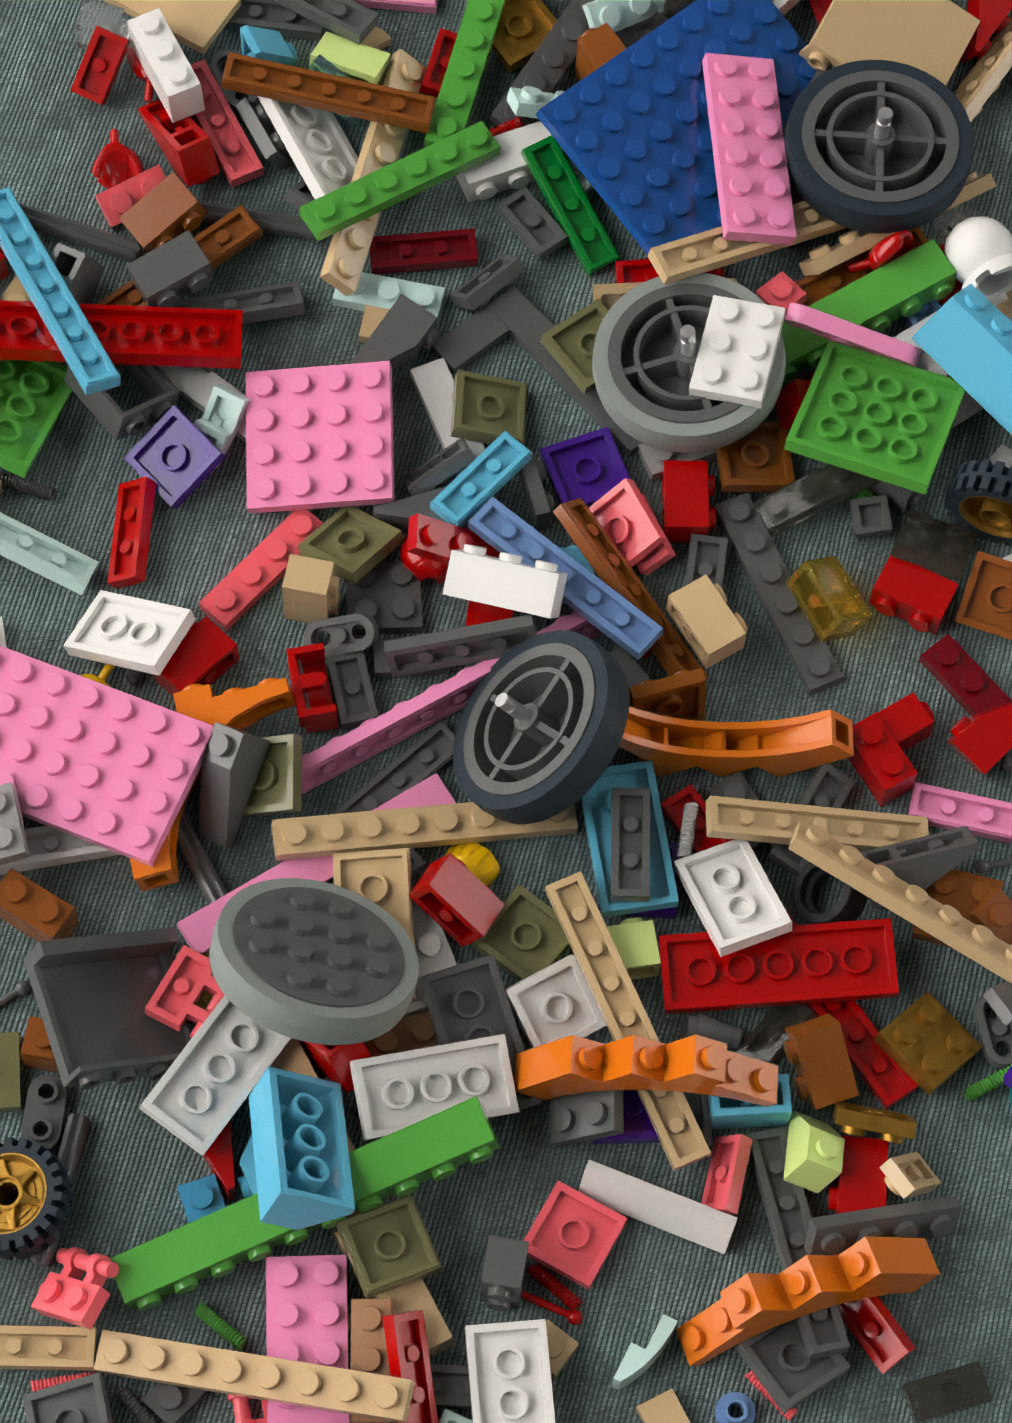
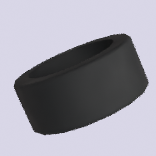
[793,862,868,924]

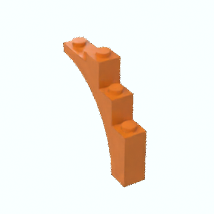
[129,678,296,892]
[619,706,854,777]
[514,1034,779,1107]
[676,1236,940,1366]

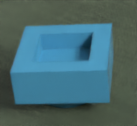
[177,1174,225,1223]

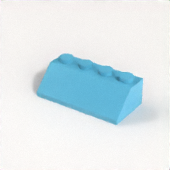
[912,284,1012,435]
[249,1067,355,1230]

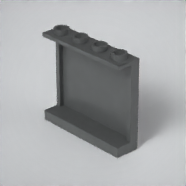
[23,927,194,1090]

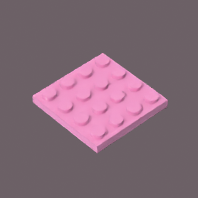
[246,361,395,514]

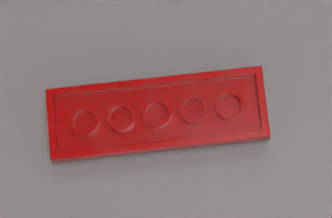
[659,918,899,1014]

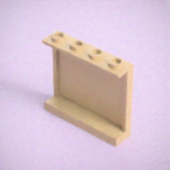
[799,0,980,86]

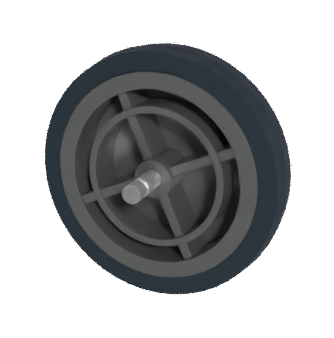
[784,60,974,233]
[453,630,629,824]

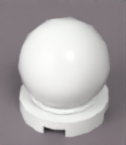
[945,216,1012,306]

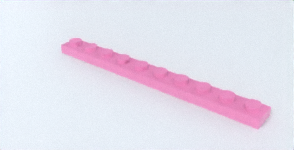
[302,612,603,794]

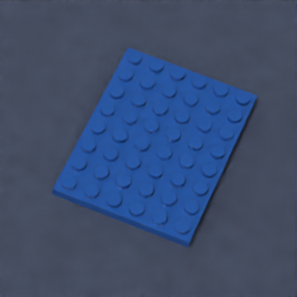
[536,0,824,255]

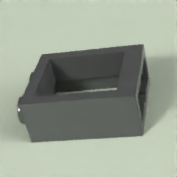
[64,364,180,441]

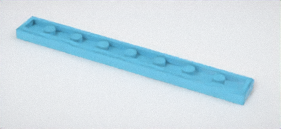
[0,187,121,395]

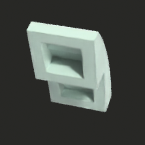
[194,384,250,468]
[612,1314,678,1390]

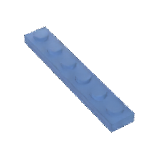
[468,496,663,660]

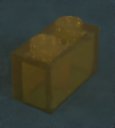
[786,556,873,642]

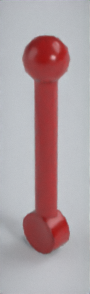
[521,1290,583,1325]

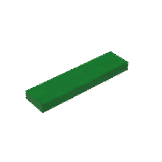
[521,135,620,276]

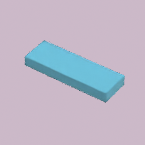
[430,431,532,527]

